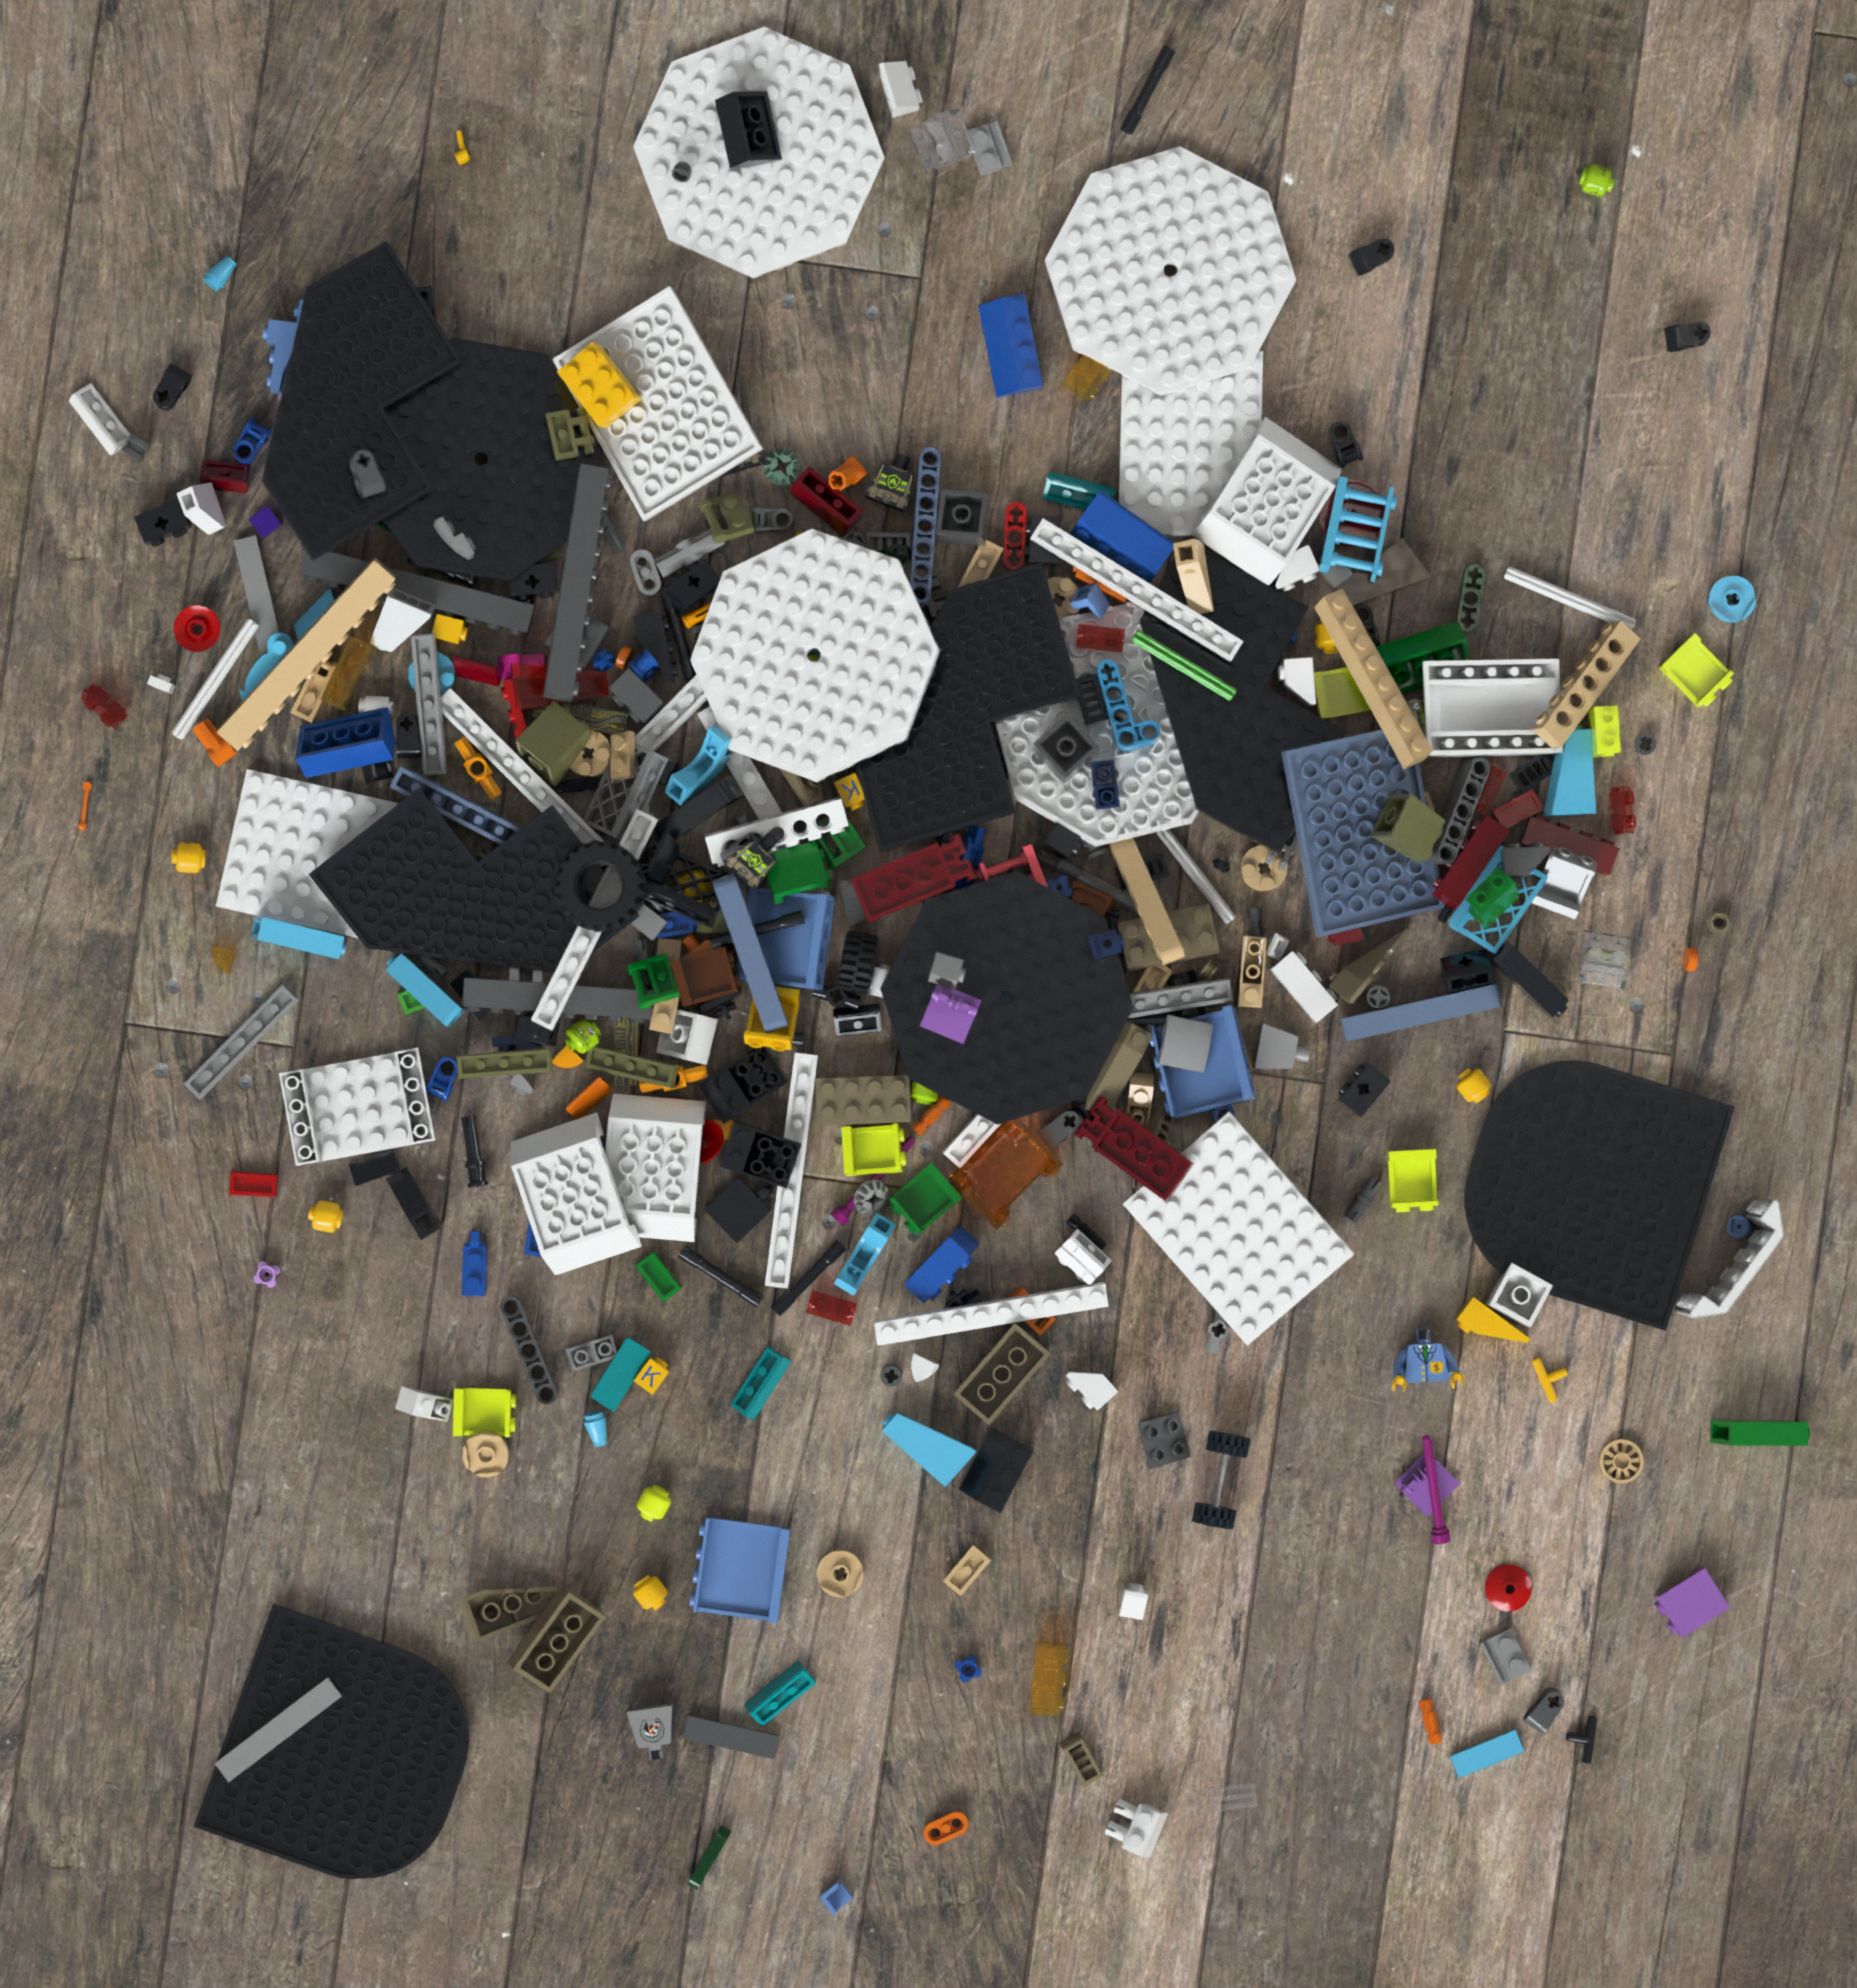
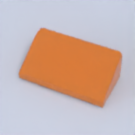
[566,1077,612,1119]

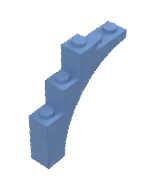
[263,299,303,394]

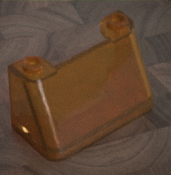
[949,1118,1063,1230]

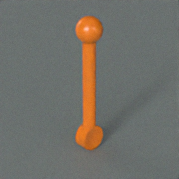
[78,782,92,831]

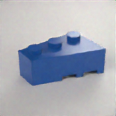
[903,1225,980,1304]

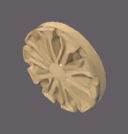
[1599,1439,1644,1483]

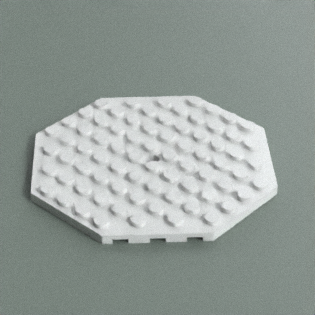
[633,27,885,279]
[1045,147,1296,396]
[690,529,940,782]
[995,601,1199,847]

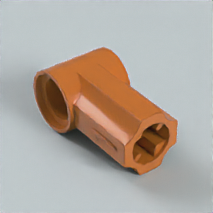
[828,456,869,491]
[192,718,237,768]

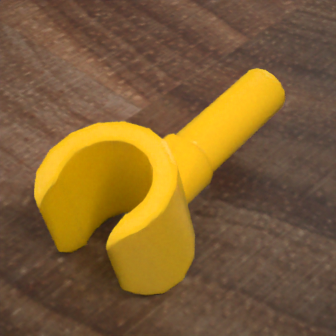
[454,130,470,165]

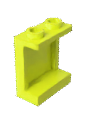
[1659,633,1734,707]
[1314,667,1371,720]
[1587,706,1621,758]
[841,1122,906,1177]
[1387,1149,1439,1212]
[453,1387,516,1437]

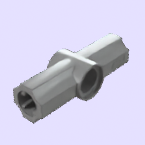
[654,528,725,578]

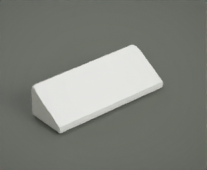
[69,383,130,455]

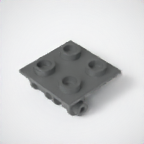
[1137,1412,1190,1469]

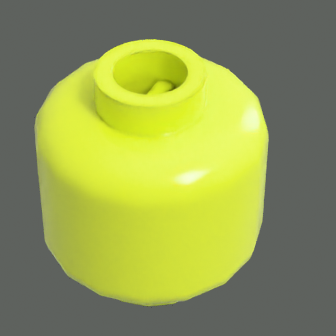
[636,1485,671,1522]

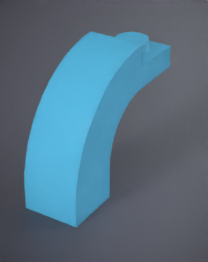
[665,725,731,806]
[834,1213,896,1296]

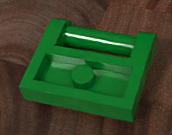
[815,816,866,870]
[627,953,680,1009]

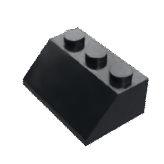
[715,91,782,168]
[959,1427,1033,1513]

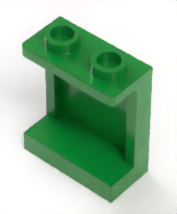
[765,841,832,905]
[1466,867,1519,929]
[888,1162,962,1235]

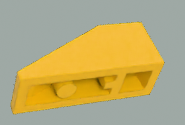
[1454,1296,1530,1343]

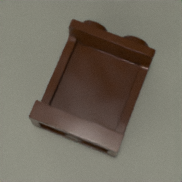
[670,946,741,1007]

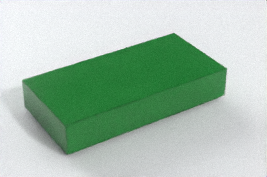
[635,1251,682,1302]

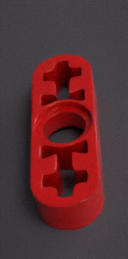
[1003,502,1027,571]

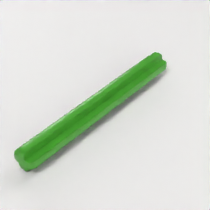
[1132,630,1236,700]

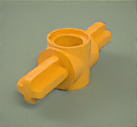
[455,737,502,800]
[639,1065,708,1093]

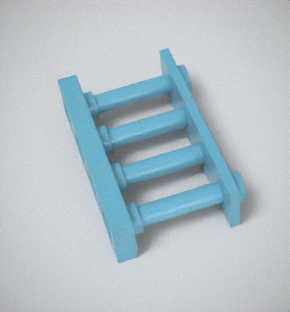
[1319,476,1397,583]

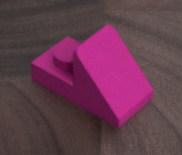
[498,654,546,680]

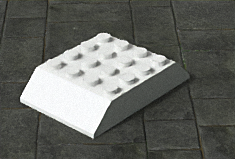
[1422,659,1563,757]

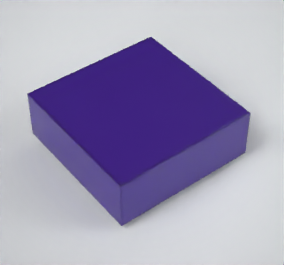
[249,505,282,539]

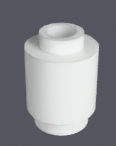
[358,695,394,716]
[869,963,891,998]

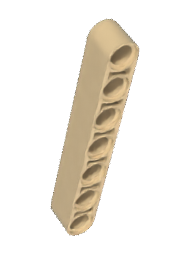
[1108,838,1185,965]

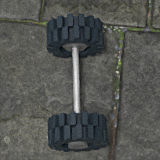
[1192,1431,1251,1530]

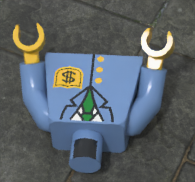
[1391,1329,1465,1392]

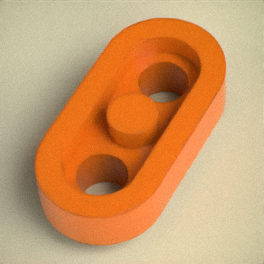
[923,1811,968,1846]

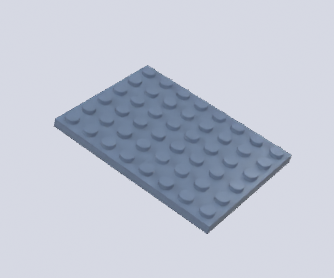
[1281,729,1445,937]

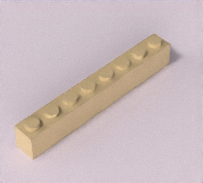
[1314,588,1433,769]

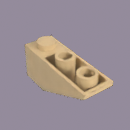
[1173,539,1214,614]
[1237,936,1267,1009]
[1126,1072,1154,1128]

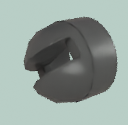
[672,161,692,182]

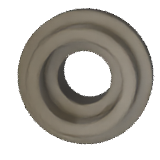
[1707,911,1731,934]

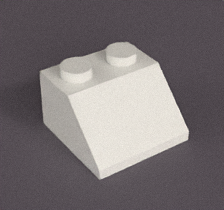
[879,61,922,118]
[1277,657,1316,708]
[656,1009,718,1065]
[1485,1263,1553,1328]

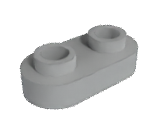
[630,549,661,596]

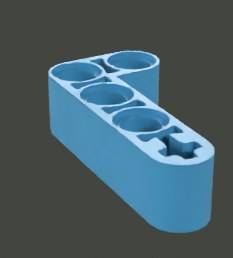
[1096,660,1160,752]

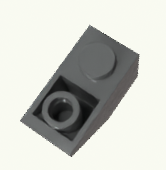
[1500,843,1551,879]

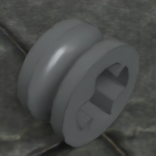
[1635,733,1656,755]

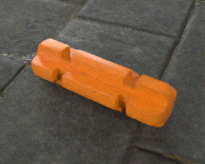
[912,1096,951,1135]
[1418,1698,1442,1745]

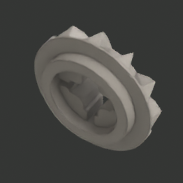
[854,1179,890,1216]

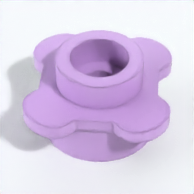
[254,1261,280,1288]

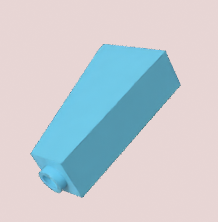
[1543,725,1596,817]
[250,915,347,959]
[385,953,466,1027]
[881,1412,976,1487]

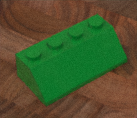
[1376,621,1470,695]

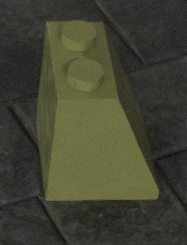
[515,701,591,787]
[1370,794,1446,862]

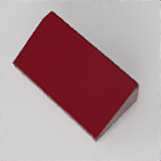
[200,460,250,493]
[452,656,503,687]

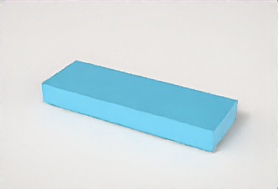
[1450,1729,1524,1778]

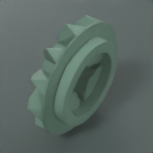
[763,448,801,486]

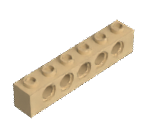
[1532,621,1640,748]

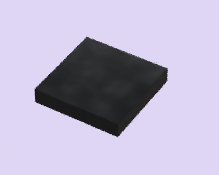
[704,1177,771,1243]

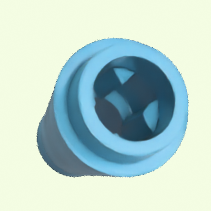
[203,256,237,291]
[583,1410,608,1447]

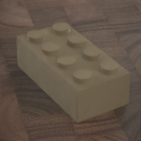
[1117,903,1219,973]
[815,1075,911,1126]
[953,1322,1051,1425]
[507,1585,606,1693]

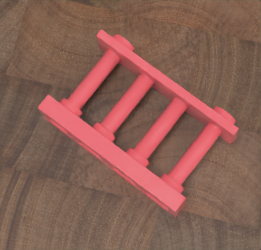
[975,844,1048,887]

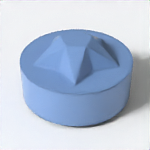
[1727,1215,1752,1239]

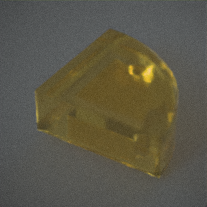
[212,946,236,975]

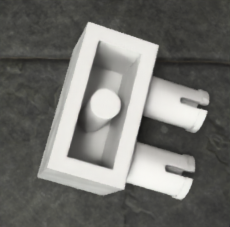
[1105,1798,1168,1857]

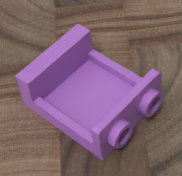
[1654,1566,1730,1638]

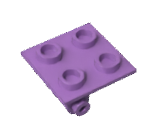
[920,984,982,1044]
[1394,1454,1460,1517]

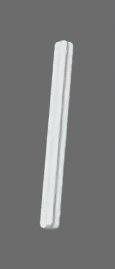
[1504,567,1636,630]
[172,619,259,739]
[1156,829,1236,924]

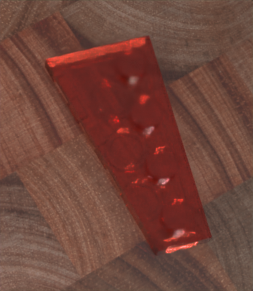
[510,663,609,710]

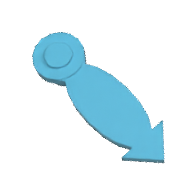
[239,632,293,701]

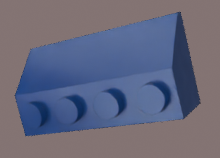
[978,293,1043,398]
[1070,490,1174,584]
[295,707,395,778]

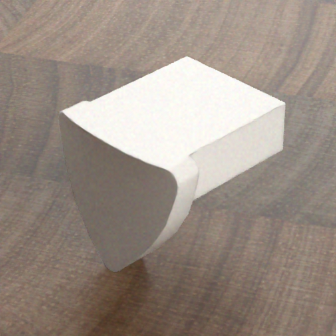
[911,1353,939,1382]

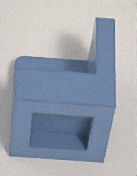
[1069,583,1110,619]
[819,1879,853,1916]

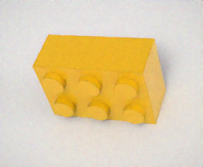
[557,342,642,429]

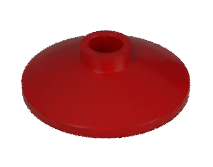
[173,605,221,652]
[700,1120,724,1164]
[1485,1564,1532,1611]

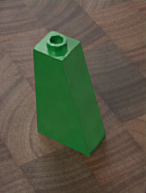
[1710,1419,1810,1446]

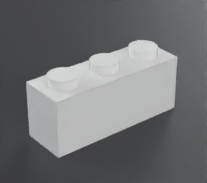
[1270,951,1338,1023]

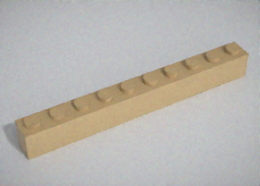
[216,557,396,751]

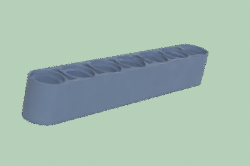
[909,447,941,608]
[712,873,789,1033]
[1340,983,1503,1042]

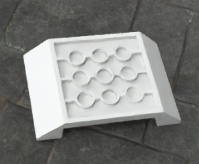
[1191,417,1342,585]
[279,1048,435,1166]
[605,1094,707,1242]
[511,1113,642,1275]
[1675,1198,1783,1317]

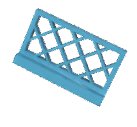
[1448,845,1548,955]

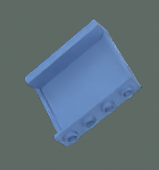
[735,887,835,990]
[1150,1005,1257,1119]
[689,1517,791,1624]

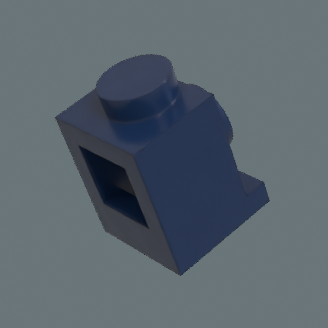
[1088,929,1125,960]

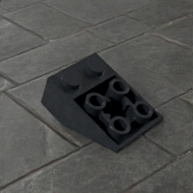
[698,1046,787,1124]
[718,1120,801,1188]

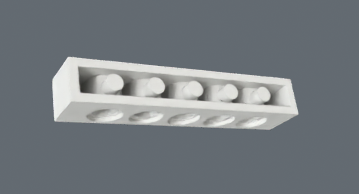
[704,796,849,866]

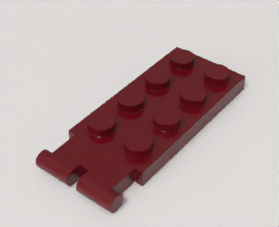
[850,834,977,923]
[1074,1096,1195,1202]

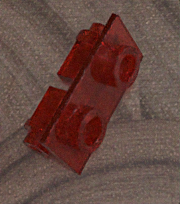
[1076,624,1125,653]
[81,684,128,730]
[1475,766,1507,815]
[1609,786,1636,835]
[806,1290,857,1326]

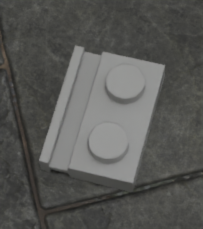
[965,120,1013,177]
[1479,1628,1531,1686]

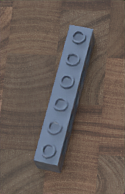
[390,766,523,845]

